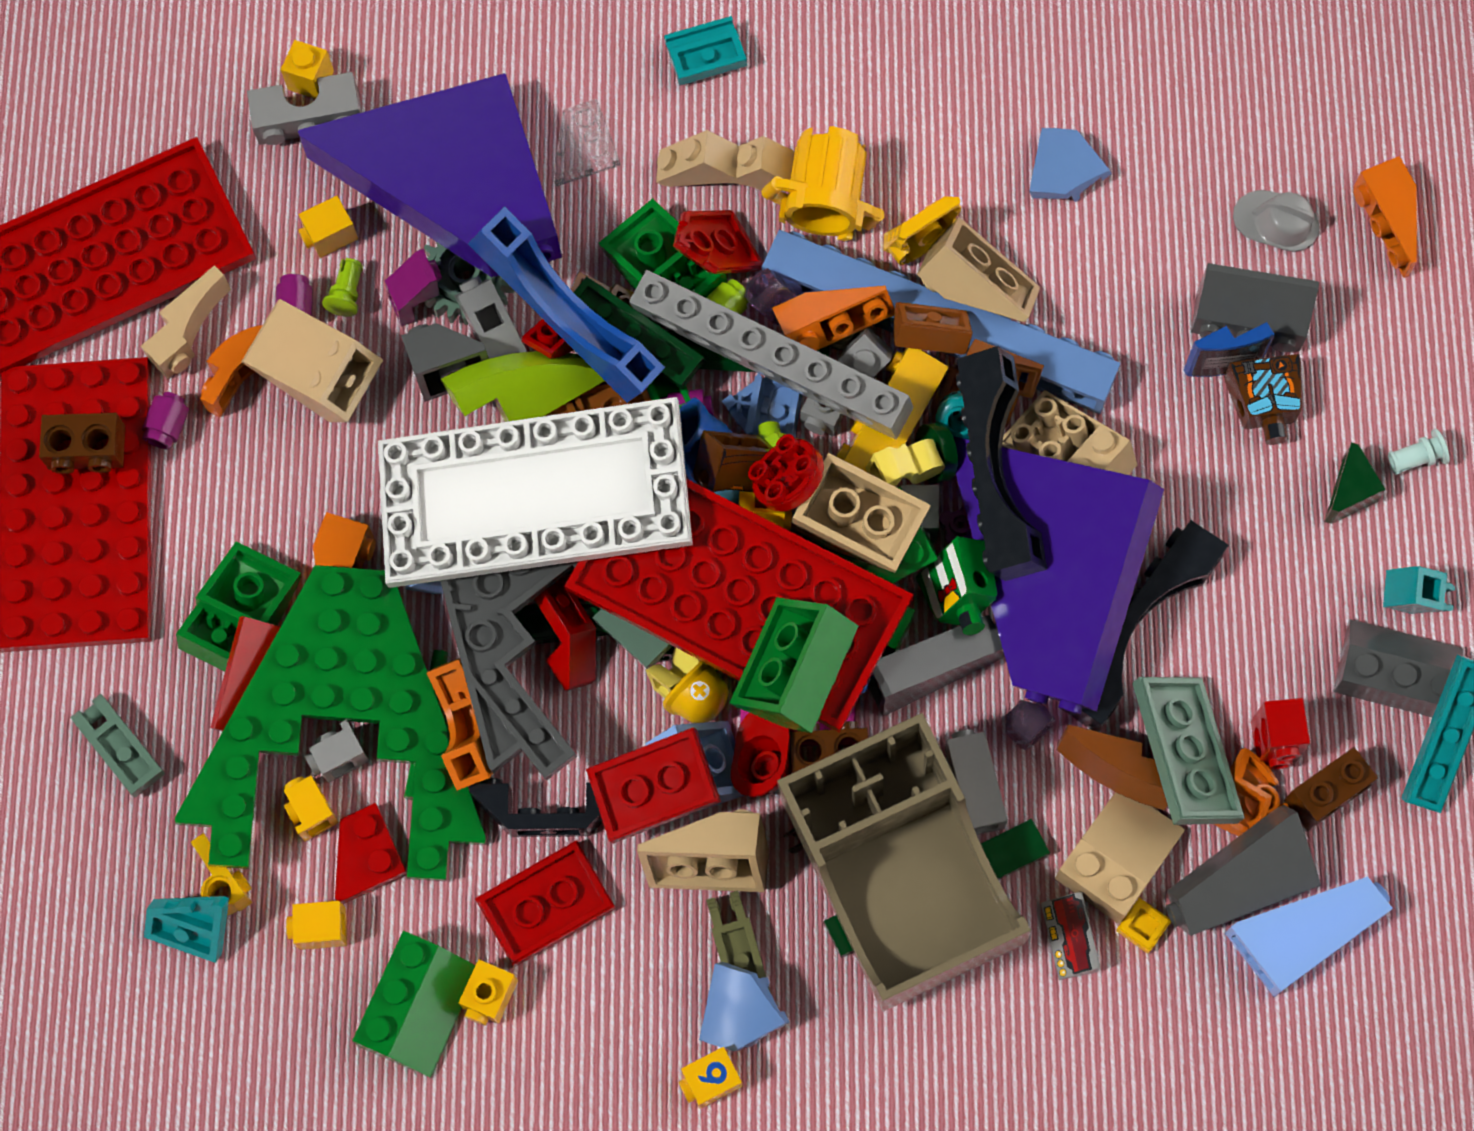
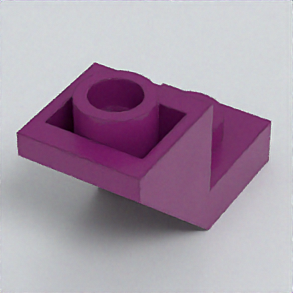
[385,249,442,327]

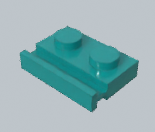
[664,16,747,86]

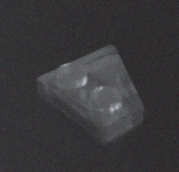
[553,99,620,187]

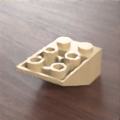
[241,299,383,422]
[1002,390,1137,475]

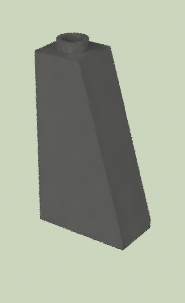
[867,614,1005,717]
[1166,805,1321,936]

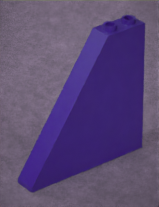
[298,73,562,277]
[953,436,1164,714]

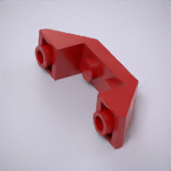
[534,577,596,691]

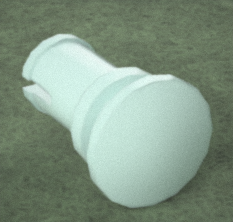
[1388,428,1450,475]

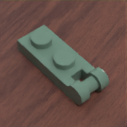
[70,694,166,798]

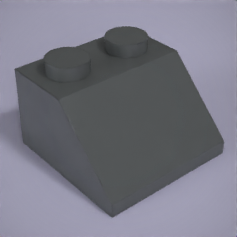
[401,323,489,402]

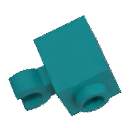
[1383,566,1455,614]

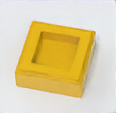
[1116,897,1171,954]

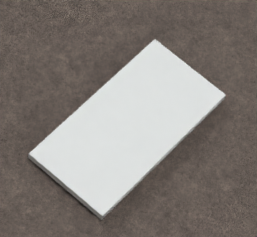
[378,397,693,588]

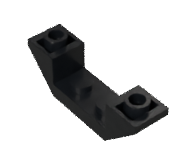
[469,778,603,837]

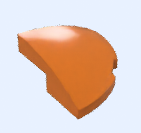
[1214,747,1288,836]

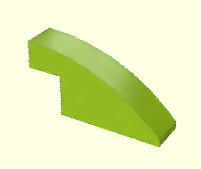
[441,351,605,422]

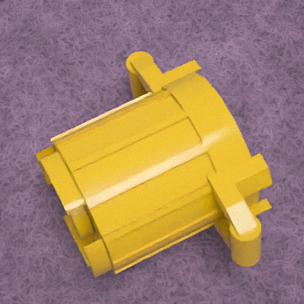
[761,126,885,242]

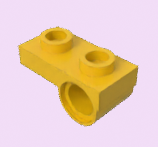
[191,833,253,916]

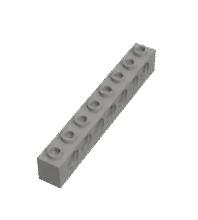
[629,270,914,440]

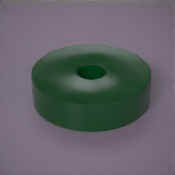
[915,422,958,483]

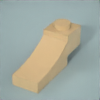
[141,265,231,379]

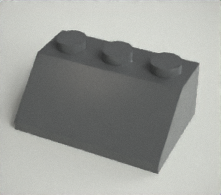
[1191,263,1319,352]
[1333,619,1463,717]

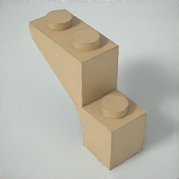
[656,130,795,191]

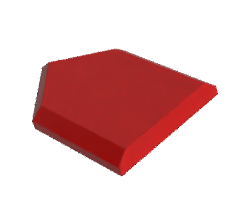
[673,210,763,274]

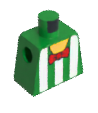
[916,536,997,635]

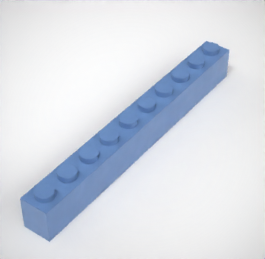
[762,230,1121,414]

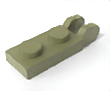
[706,891,771,993]

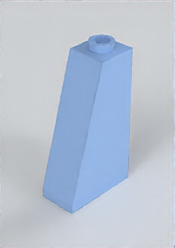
[1225,877,1393,997]

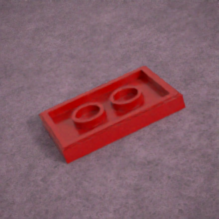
[210,616,280,732]
[586,727,721,843]
[475,840,616,968]

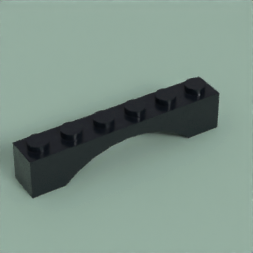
[956,346,1047,581]
[1062,520,1229,732]

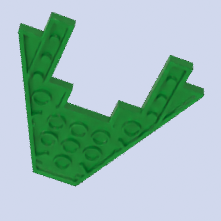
[175,565,486,882]

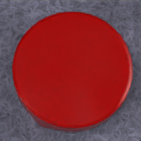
[748,434,824,512]

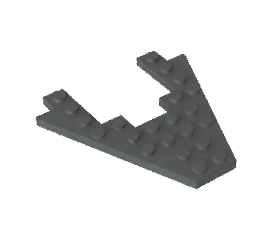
[440,561,699,781]

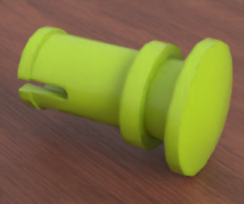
[322,258,363,317]

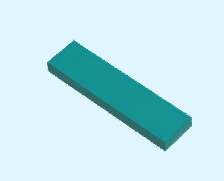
[1401,654,1474,813]

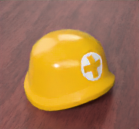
[663,661,728,723]

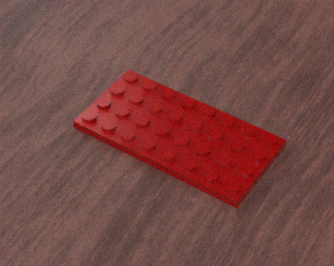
[0,137,257,376]
[0,357,152,652]
[564,479,913,733]

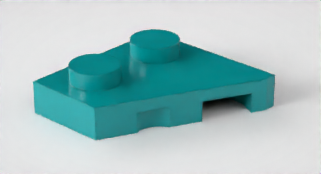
[144,896,229,963]

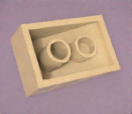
[917,217,1040,322]
[791,453,931,573]
[1055,792,1185,924]
[637,809,769,892]

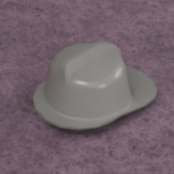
[1233,190,1319,252]

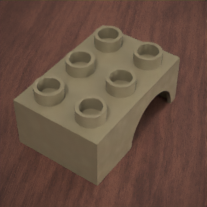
[777,713,1031,1012]

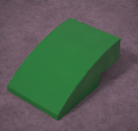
[598,198,728,298]
[176,541,301,672]

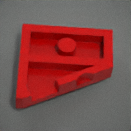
[335,803,407,904]

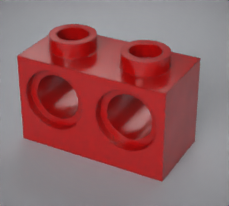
[1251,698,1310,770]

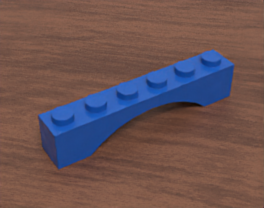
[468,206,665,403]

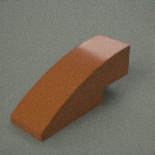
[1057,724,1168,811]

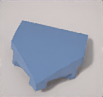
[1029,128,1112,202]
[722,374,803,437]
[699,962,790,1052]

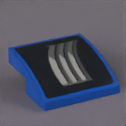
[1183,322,1275,377]

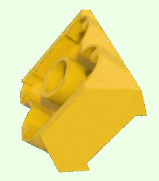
[883,196,962,266]

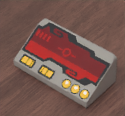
[1041,892,1100,980]

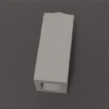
[454,276,527,358]
[945,729,1008,835]

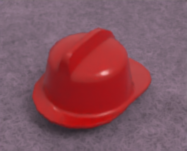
[731,713,792,797]

